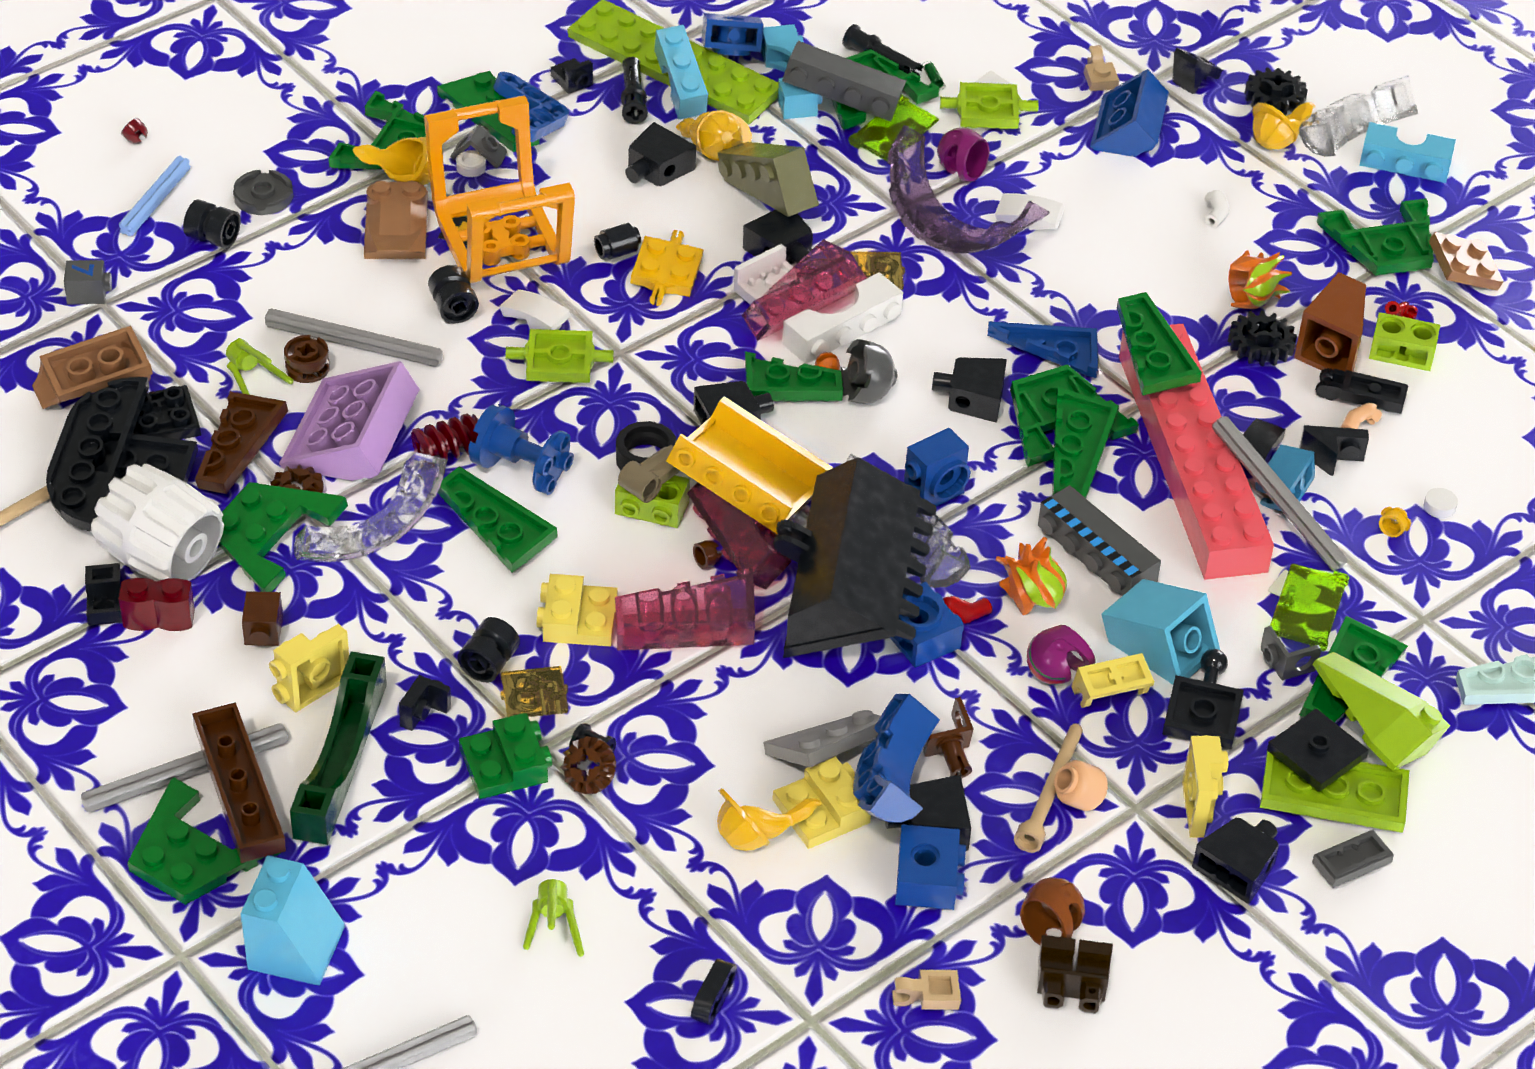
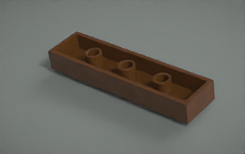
[192,702,286,863]

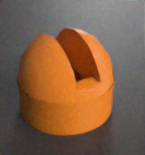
[815,352,840,370]

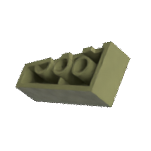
[717,142,819,217]

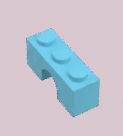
[654,24,708,120]
[1359,122,1456,183]

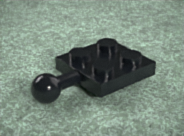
[1162,649,1244,749]

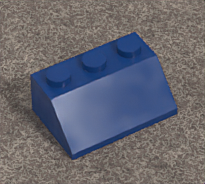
[1090,69,1169,157]

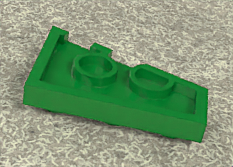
[745,351,843,402]

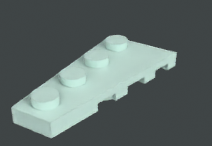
[1456,654,1535,705]

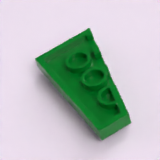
[437,71,539,152]
[1117,292,1202,396]
[437,466,558,573]
[1299,616,1408,724]

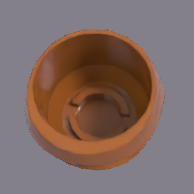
[1020,877,1085,945]

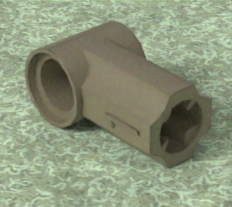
[618,445,681,503]

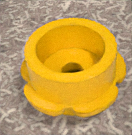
[1379,506,1411,537]

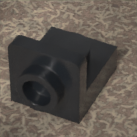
[551,58,593,94]
[399,675,451,731]

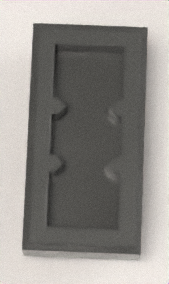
[1312,829,1394,888]

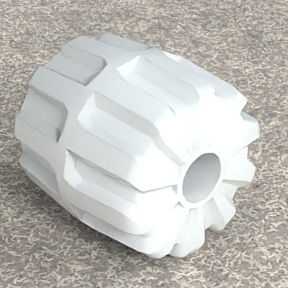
[91,464,224,581]

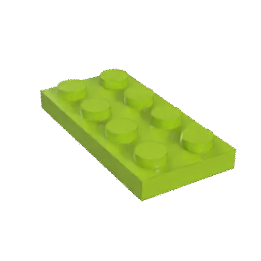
[1260,751,1410,833]

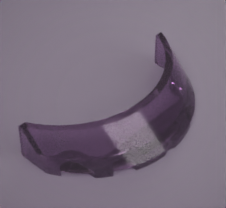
[887,125,1050,253]

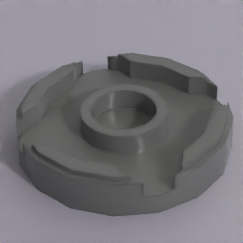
[233,170,293,215]

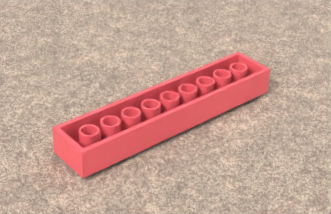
[1119,324,1274,580]

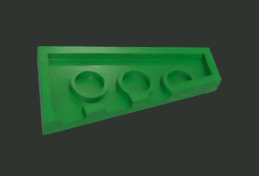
[1052,387,1119,498]

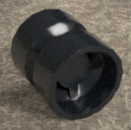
[183,199,241,249]
[428,265,479,323]
[457,617,520,683]

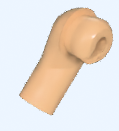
[1340,403,1382,429]

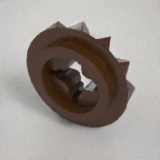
[270,464,324,493]
[560,737,616,794]

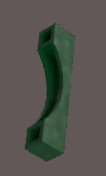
[290,651,387,845]

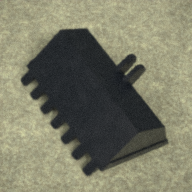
[773,457,936,658]

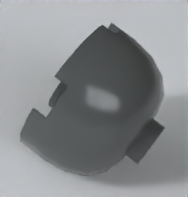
[841,339,898,404]

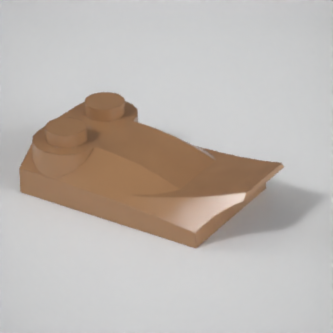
[364,181,428,259]
[32,325,153,409]

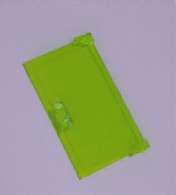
[848,95,939,163]
[1270,564,1349,651]

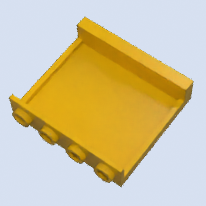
[666,397,833,534]

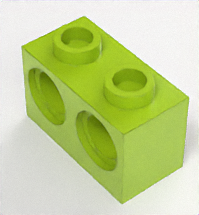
[1369,312,1440,371]
[615,475,690,528]

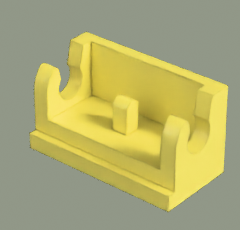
[1071,653,1155,708]

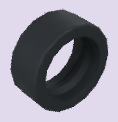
[616,421,677,471]

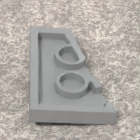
[763,710,881,768]

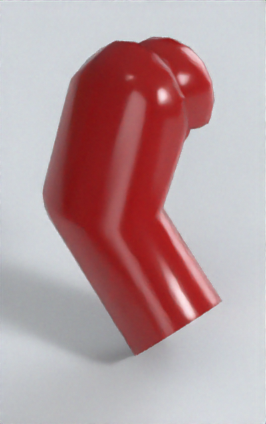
[1385,301,1418,319]
[943,596,992,624]

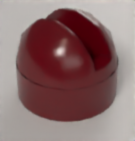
[121,117,148,144]

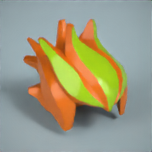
[1228,250,1292,309]
[996,537,1067,615]

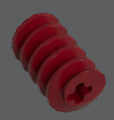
[411,413,478,466]

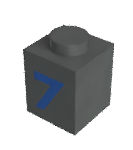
[64,260,112,305]

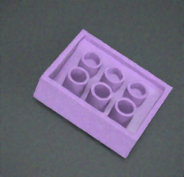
[279,361,420,481]

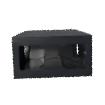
[625,122,696,186]
[743,210,814,268]
[931,357,1007,422]
[693,381,774,425]
[885,775,971,851]
[1192,818,1279,904]

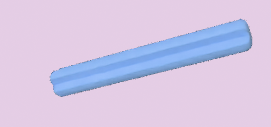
[119,156,190,236]

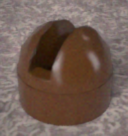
[693,540,722,569]

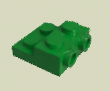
[459,712,552,800]

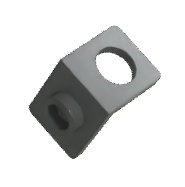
[450,124,508,168]
[1260,626,1321,681]

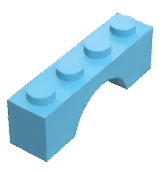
[761,24,822,119]

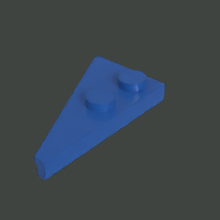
[987,321,1098,378]

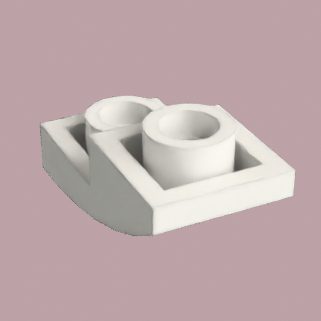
[995,193,1065,230]
[499,289,572,330]

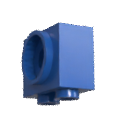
[701,13,764,56]
[904,427,971,506]
[890,581,964,668]
[895,824,966,910]

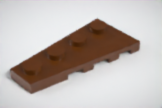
[195,391,288,494]

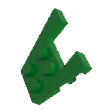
[831,49,939,130]
[329,91,426,169]
[1316,198,1434,276]
[1010,364,1139,467]
[219,482,348,592]
[128,777,280,905]

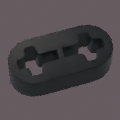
[691,958,737,1025]

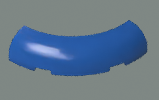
[853,694,940,823]

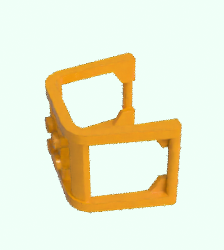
[424,95,575,283]

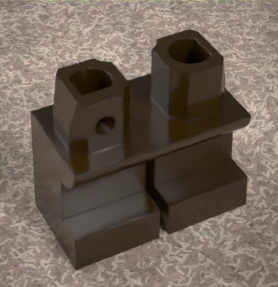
[1037,935,1113,1013]

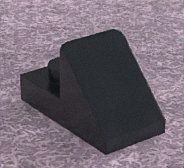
[1172,48,1223,94]
[1299,425,1369,476]

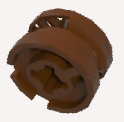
[284,335,330,383]

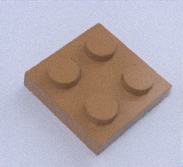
[1429,232,1504,291]

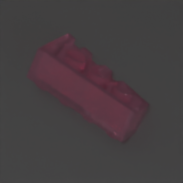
[742,239,867,341]
[687,482,792,590]
[615,567,755,650]

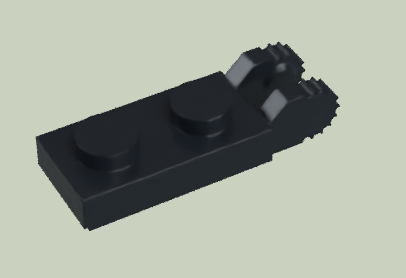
[1315,368,1409,414]

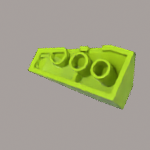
[1313,652,1450,771]

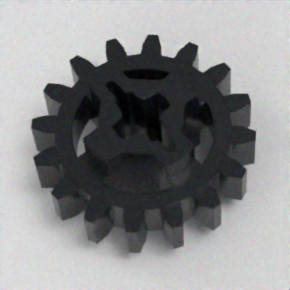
[1244,67,1308,116]
[1228,310,1297,366]

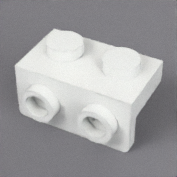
[734,244,805,310]

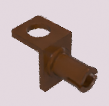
[923,697,974,778]

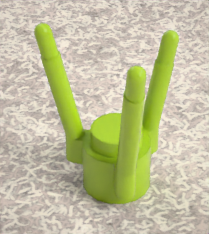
[226,338,293,395]
[523,879,584,957]

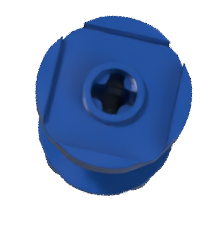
[468,404,574,495]

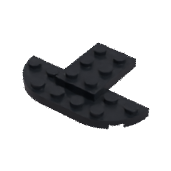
[46,377,198,531]

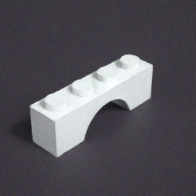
[782,272,903,364]

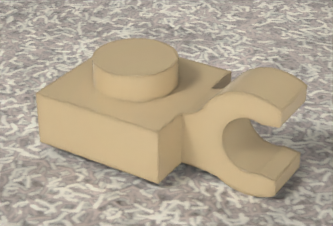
[1084,45,1119,91]
[892,970,961,1010]

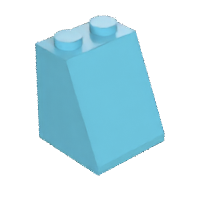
[1101,579,1220,685]
[240,855,345,986]

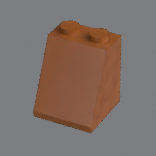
[1294,272,1366,372]

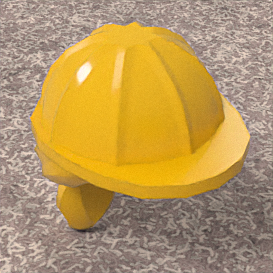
[1252,102,1315,150]
[676,110,752,161]
[353,137,430,185]
[717,788,822,851]

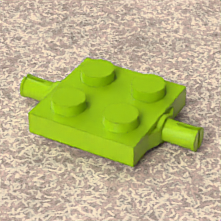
[940,82,1039,129]
[506,329,614,383]

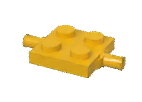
[630,230,704,306]

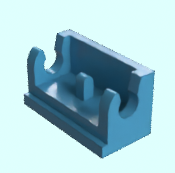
[1255,445,1315,511]

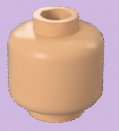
[1054,760,1108,811]

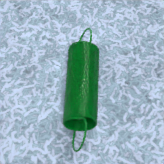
[922,61,946,90]

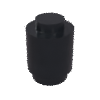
[594,222,641,260]

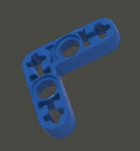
[493,71,570,142]

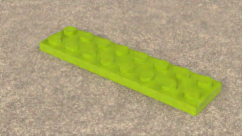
[567,0,779,125]

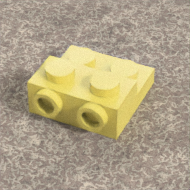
[536,574,618,647]
[269,623,349,713]
[1182,735,1228,838]
[772,756,871,849]

